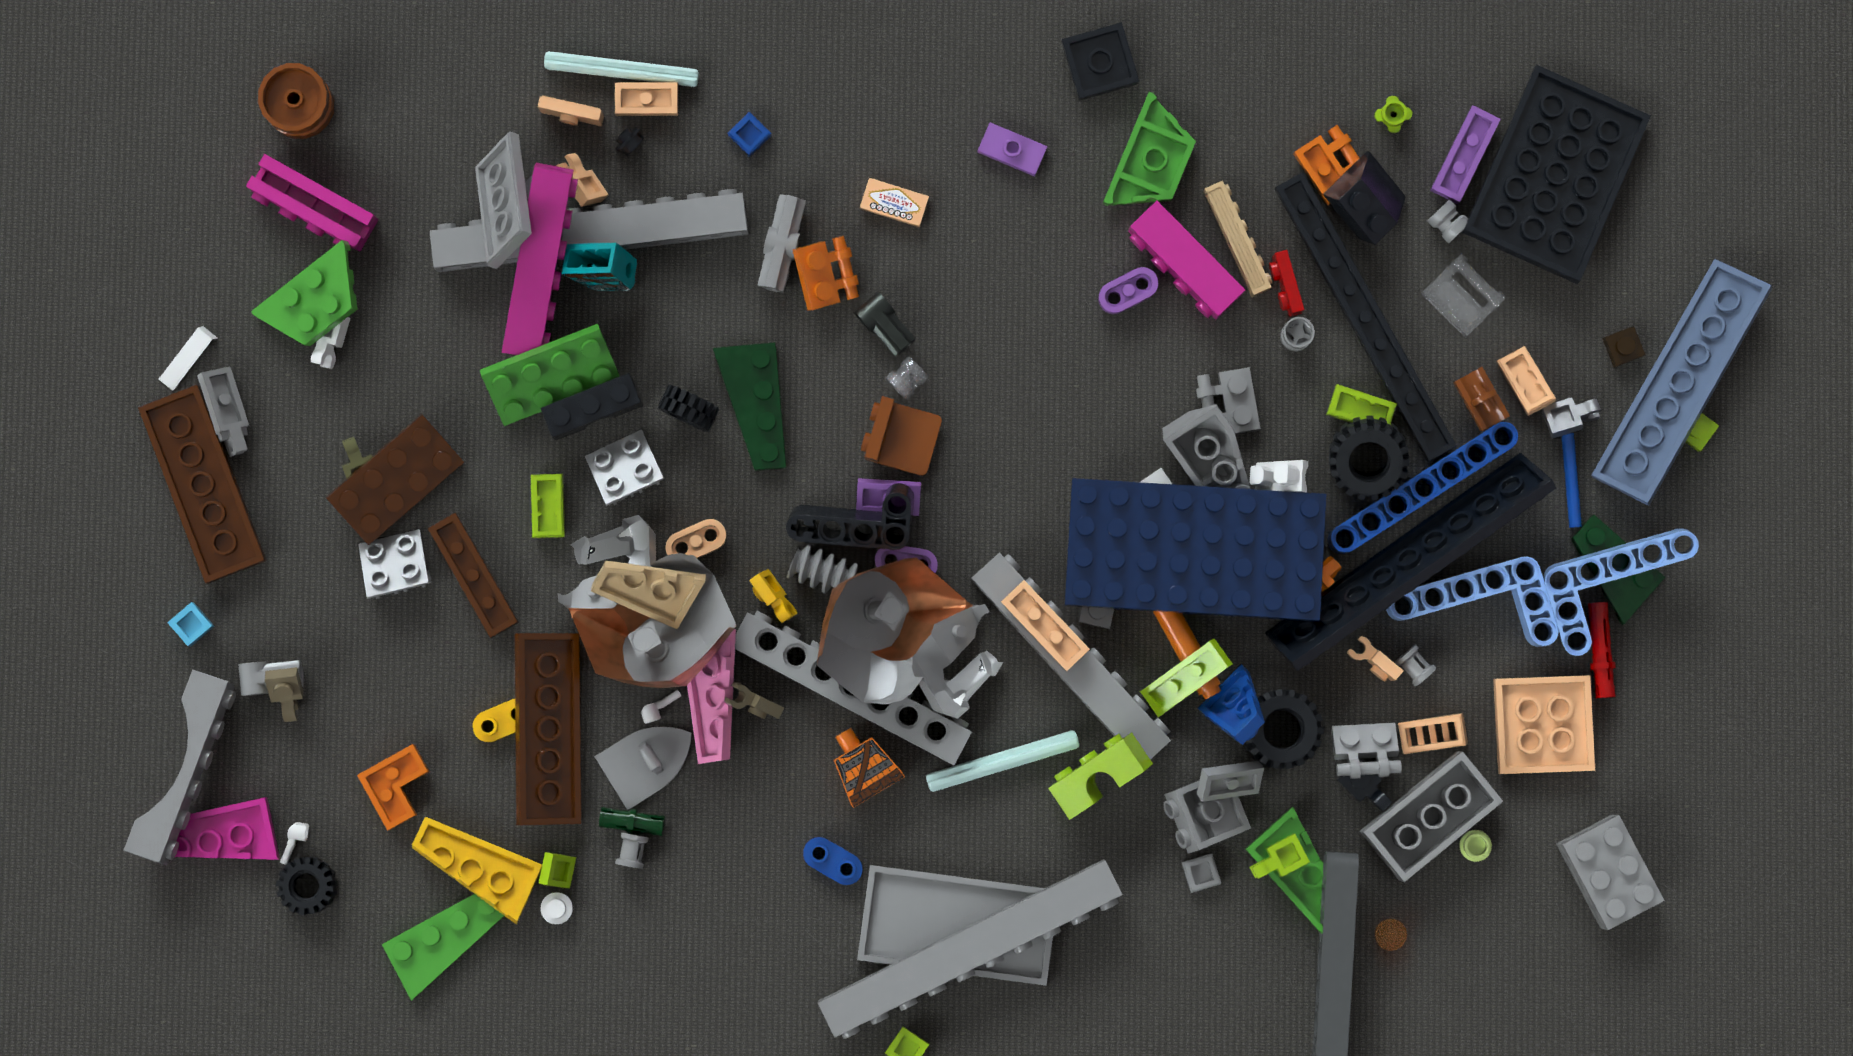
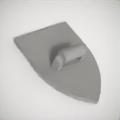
[594,727,692,810]

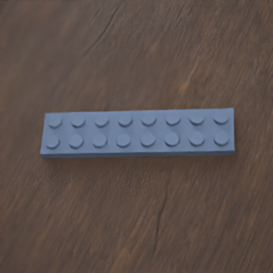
[1592,259,1772,506]

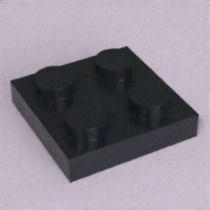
[1061,22,1139,101]

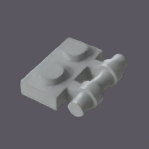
[1196,367,1261,434]
[1331,722,1402,779]

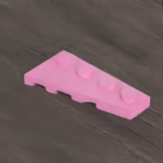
[687,629,736,764]

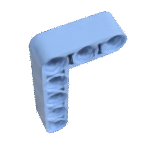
[1543,528,1699,656]
[1386,556,1558,647]

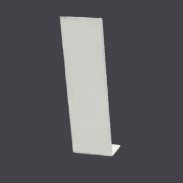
[159,326,217,391]

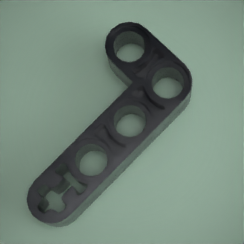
[786,483,914,550]

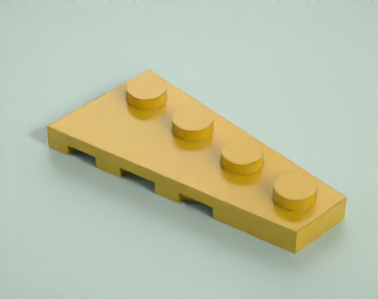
[412,817,542,925]

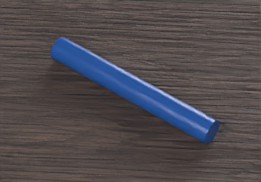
[1561,433,1582,528]

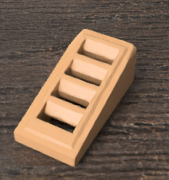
[1398,713,1468,754]

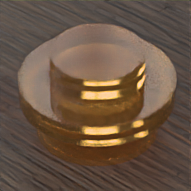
[1375,918,1407,951]

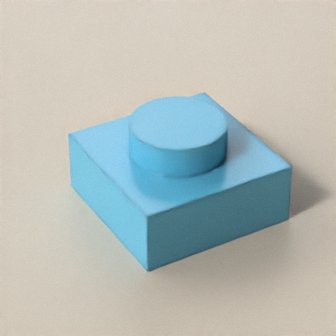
[167,602,214,647]

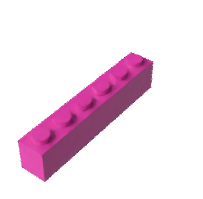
[502,163,578,355]

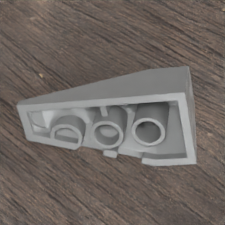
[1162,404,1250,489]

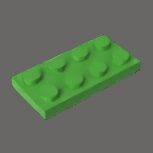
[480,324,620,426]

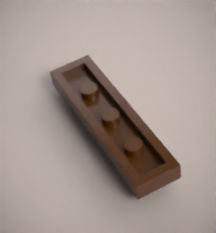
[428,513,519,638]

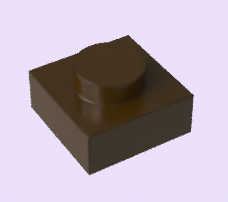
[1603,326,1645,368]

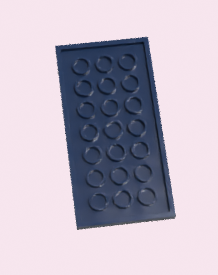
[1064,478,1326,622]

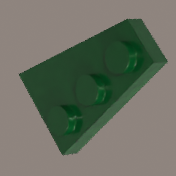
[1571,515,1665,625]

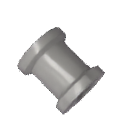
[1394,644,1436,687]
[615,833,649,869]

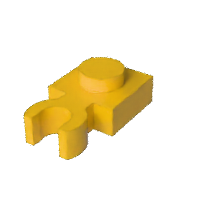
[749,569,798,623]

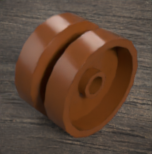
[258,63,334,139]

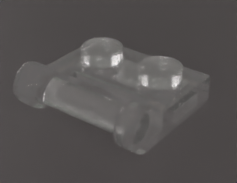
[1421,253,1506,338]

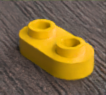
[473,699,516,742]

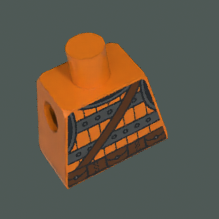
[834,728,905,808]

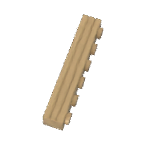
[1203,180,1273,297]

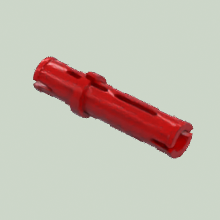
[1587,602,1616,698]

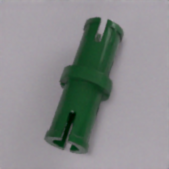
[599,807,665,836]

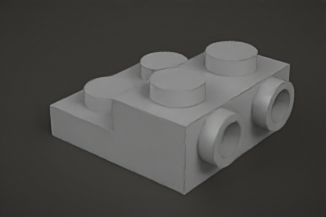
[1164,780,1251,853]

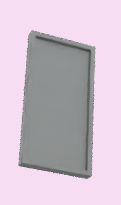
[857,865,1053,986]

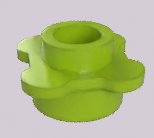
[1374,96,1412,133]

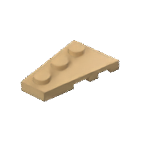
[591,561,706,629]

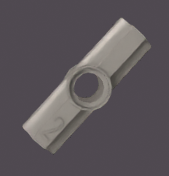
[757,194,806,293]

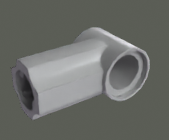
[238,660,304,696]

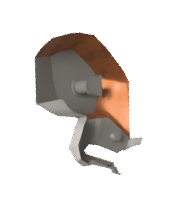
[558,515,736,688]
[817,558,1003,719]

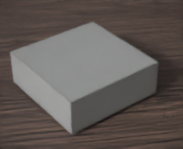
[1181,853,1221,893]

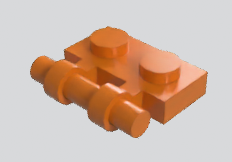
[1293,125,1359,206]
[792,236,859,311]

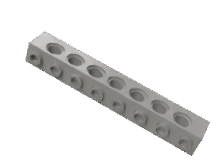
[735,611,972,766]

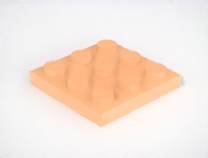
[1493,675,1595,774]

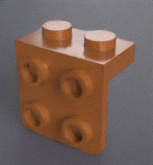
[861,396,942,476]

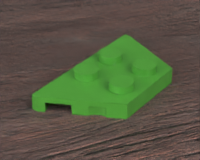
[1103,92,1196,206]
[251,240,358,346]

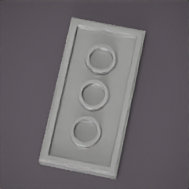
[475,131,532,269]

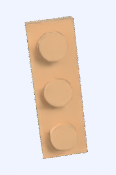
[1001,580,1090,672]

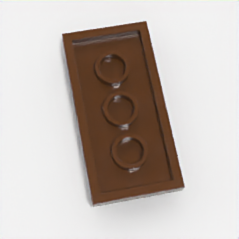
[326,414,464,545]

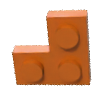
[357,744,430,831]

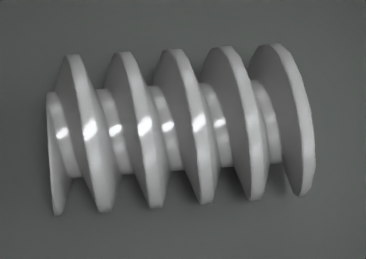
[786,544,858,594]

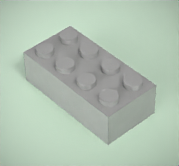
[1359,751,1503,882]

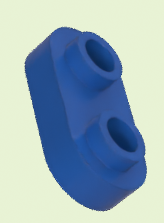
[803,837,863,885]

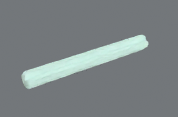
[544,51,699,87]
[926,730,1079,792]

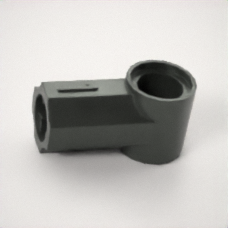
[854,292,915,357]

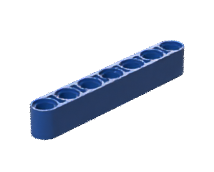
[1328,422,1518,554]

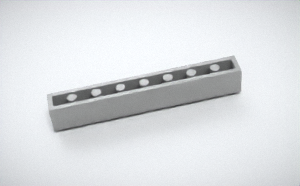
[971,552,1171,760]

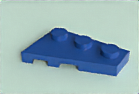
[1197,664,1265,745]

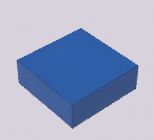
[727,112,772,157]

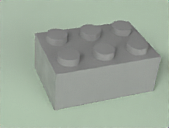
[1556,815,1665,930]

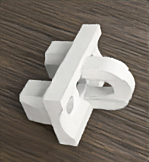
[1250,460,1308,493]

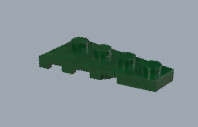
[713,342,787,471]

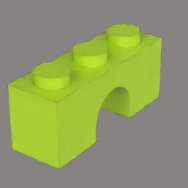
[1048,732,1153,820]

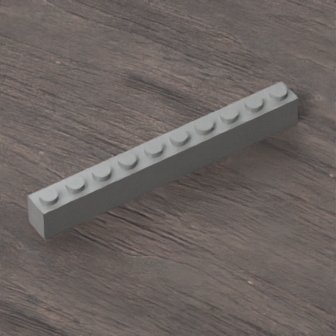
[430,189,749,272]
[818,859,1123,1039]

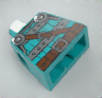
[561,243,637,291]

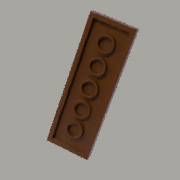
[138,385,267,584]
[515,633,581,825]

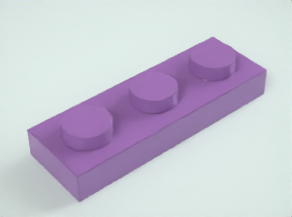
[1430,105,1500,204]

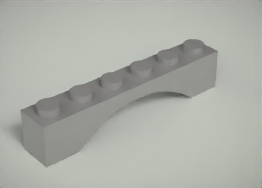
[124,669,236,866]

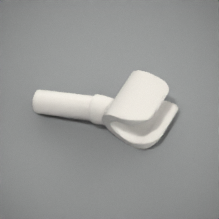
[641,690,681,724]
[280,822,309,865]

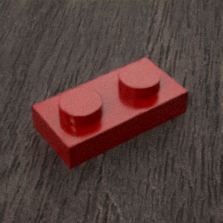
[1269,250,1305,317]

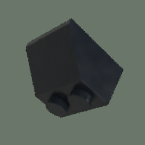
[1323,151,1406,245]

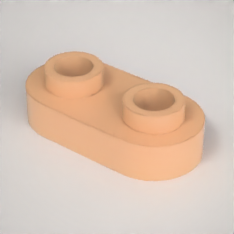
[665,519,727,559]

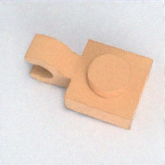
[556,153,608,207]
[1347,636,1404,682]

